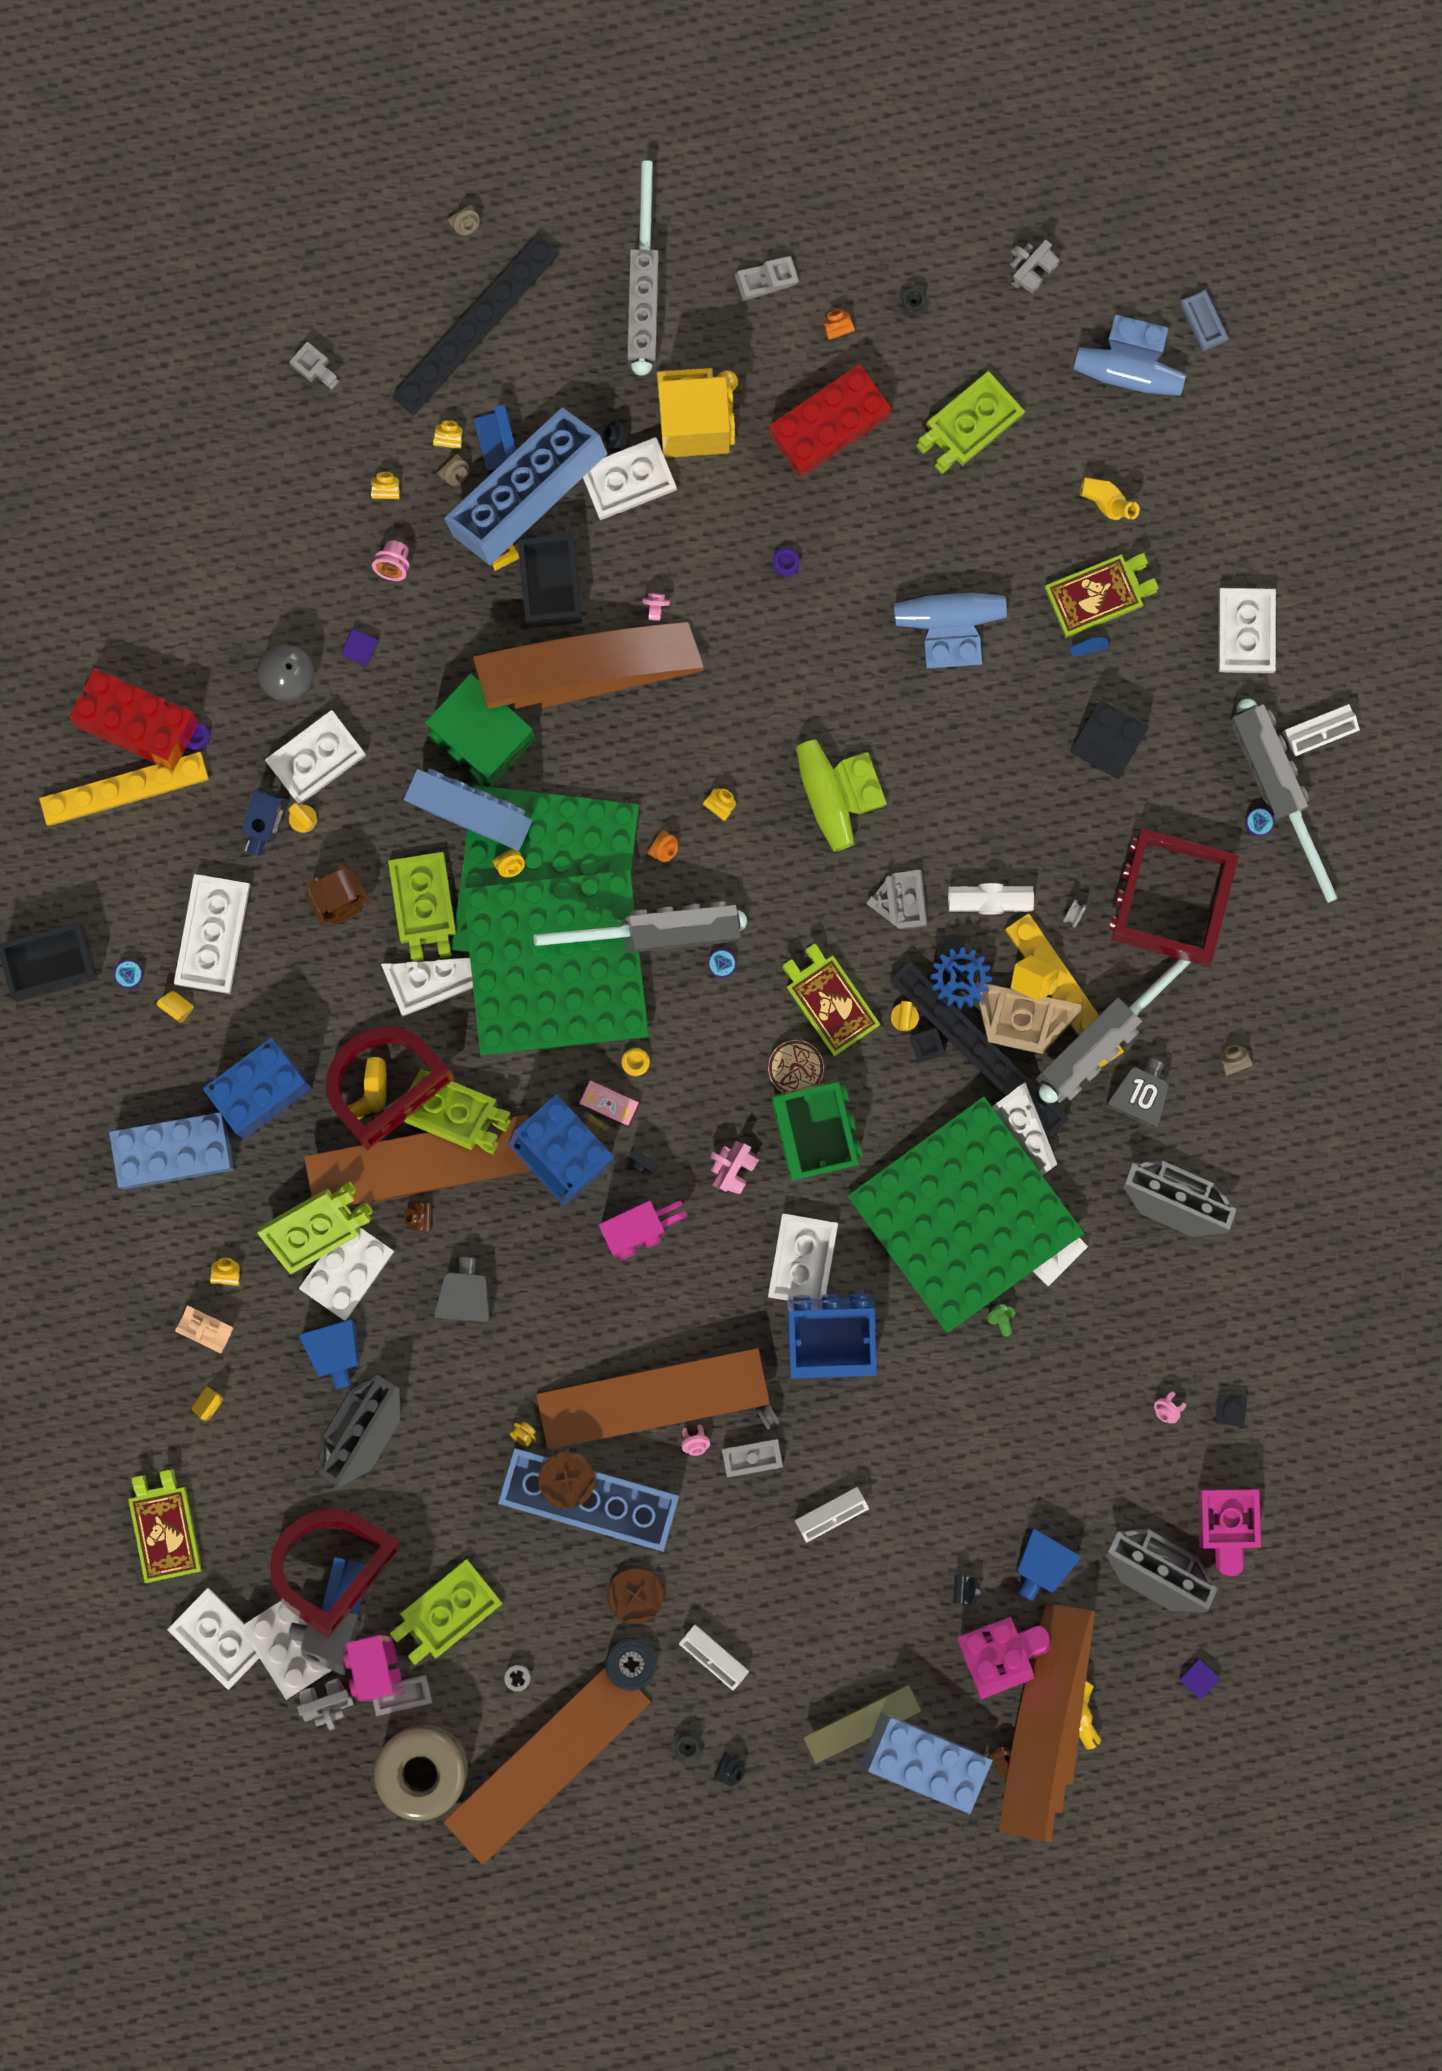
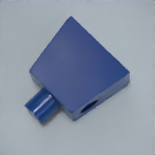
[299,1320,359,1390]
[1016,1529,1081,1601]

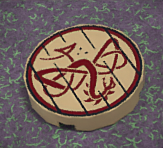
[768,1040,824,1092]

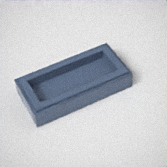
[1180,290,1229,351]

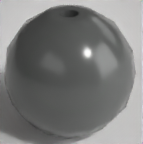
[257,644,315,702]

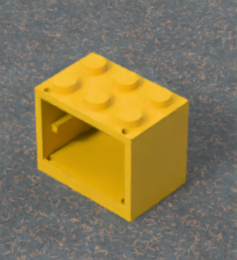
[659,377,735,458]

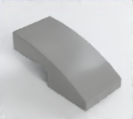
[735,256,799,300]

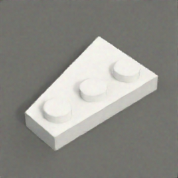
[381,958,473,1017]
[992,1083,1057,1175]

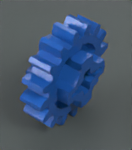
[930,947,992,1009]

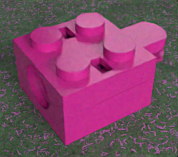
[599,1201,688,1260]
[1198,1489,1261,1576]
[957,1617,1050,1699]

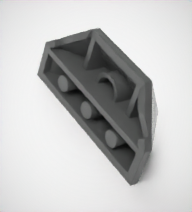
[1123,1161,1237,1237]
[319,1375,400,1487]
[1106,1529,1218,1612]

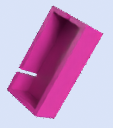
[343,1635,405,1701]

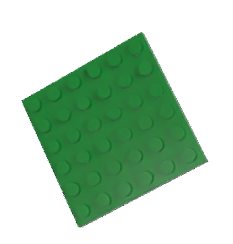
[452,785,639,953]
[463,870,649,1056]
[848,1097,1085,1333]

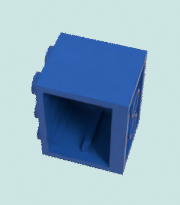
[203,1038,312,1139]
[508,1094,614,1207]
[787,1293,877,1379]

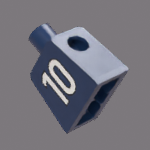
[242,790,290,856]

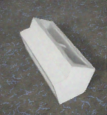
[1283,704,1359,756]
[795,1487,869,1543]
[679,1624,749,1690]

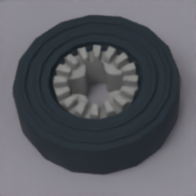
[605,1639,657,1691]

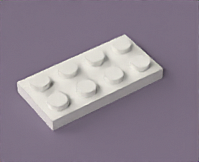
[174,874,250,994]

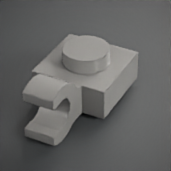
[289,342,339,390]

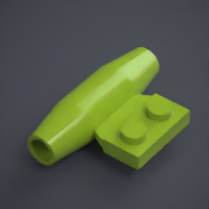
[796,740,887,852]

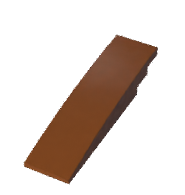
[473,622,704,709]
[304,1114,531,1207]
[536,1348,770,1450]
[999,1603,1095,1842]
[443,1668,651,1865]

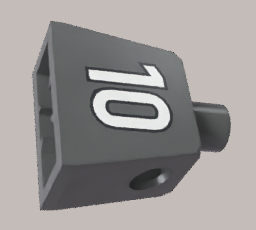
[1106,1057,1169,1129]

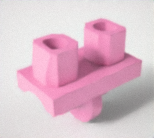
[709,1141,759,1194]

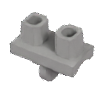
[1010,240,1060,293]
[297,1679,354,1731]

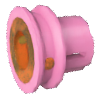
[372,540,410,581]

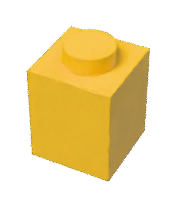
[1011,955,1059,1001]

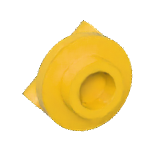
[433,421,463,449]
[371,472,400,499]
[703,789,736,821]
[288,803,317,833]
[492,849,525,878]
[891,1001,919,1031]
[210,1258,240,1286]

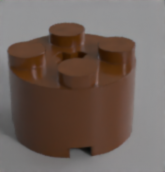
[305,864,371,927]

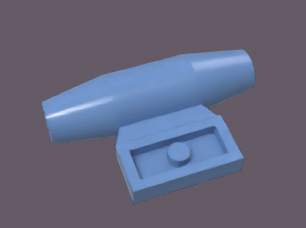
[1073,315,1186,396]
[894,592,1007,668]

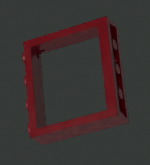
[1109,829,1239,967]

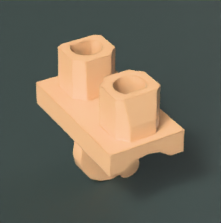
[175,1306,234,1353]

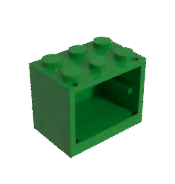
[425,674,536,787]
[770,1079,862,1181]

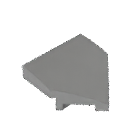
[866,870,928,929]

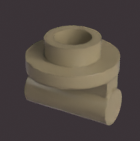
[447,205,480,235]
[437,454,469,486]
[1220,1045,1252,1076]

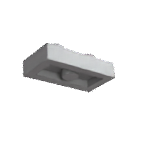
[722,1439,783,1477]

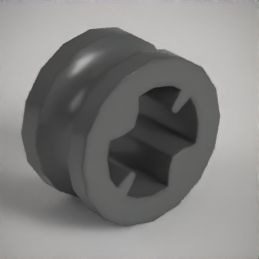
[755,1405,780,1430]

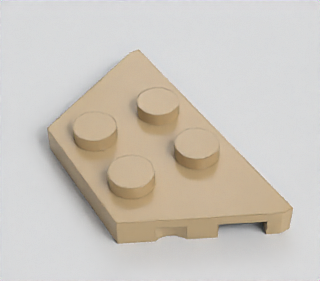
[976,982,1082,1054]

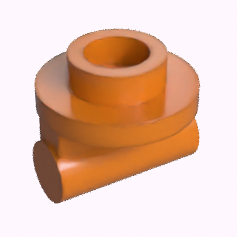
[823,309,855,340]
[647,829,678,862]

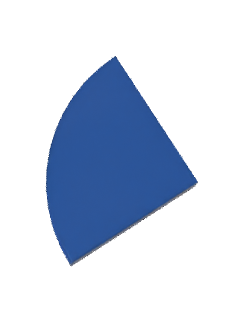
[1070,637,1110,657]

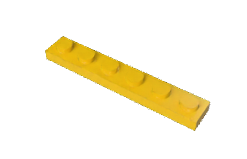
[39,752,209,826]
[1005,914,1124,1068]

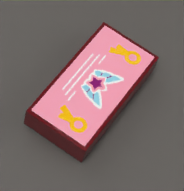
[578,1079,641,1128]

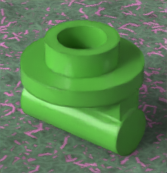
[987,1304,1015,1336]

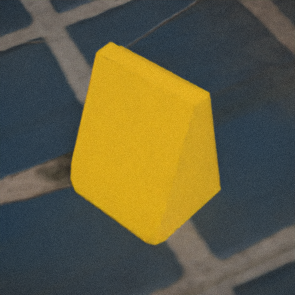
[157,991,194,1023]
[192,1387,224,1421]

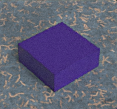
[341,629,378,667]
[1179,1658,1220,1700]

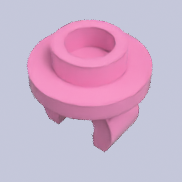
[642,593,670,620]
[1154,1392,1186,1423]
[681,1425,710,1456]

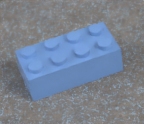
[404,768,532,851]
[109,1113,234,1190]
[860,1712,993,1814]

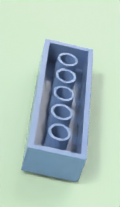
[444,407,607,565]
[498,1448,679,1551]

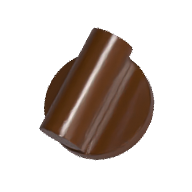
[404,1203,432,1232]
[987,1747,1011,1779]

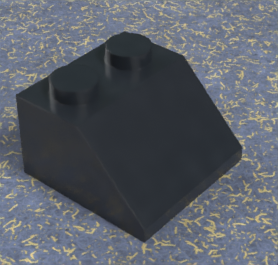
[1071,699,1149,780]

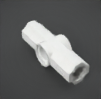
[948,883,1034,914]

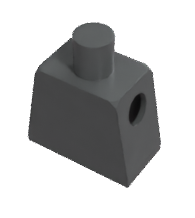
[435,1257,490,1322]
[288,1612,360,1675]

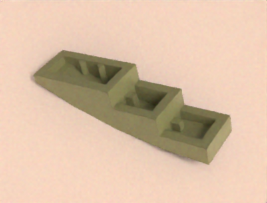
[803,1685,921,1763]

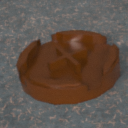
[539,1452,595,1509]
[607,1567,664,1624]

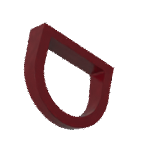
[326,1027,454,1151]
[270,1509,399,1639]

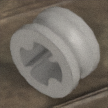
[1063,900,1087,928]
[505,1665,531,1691]

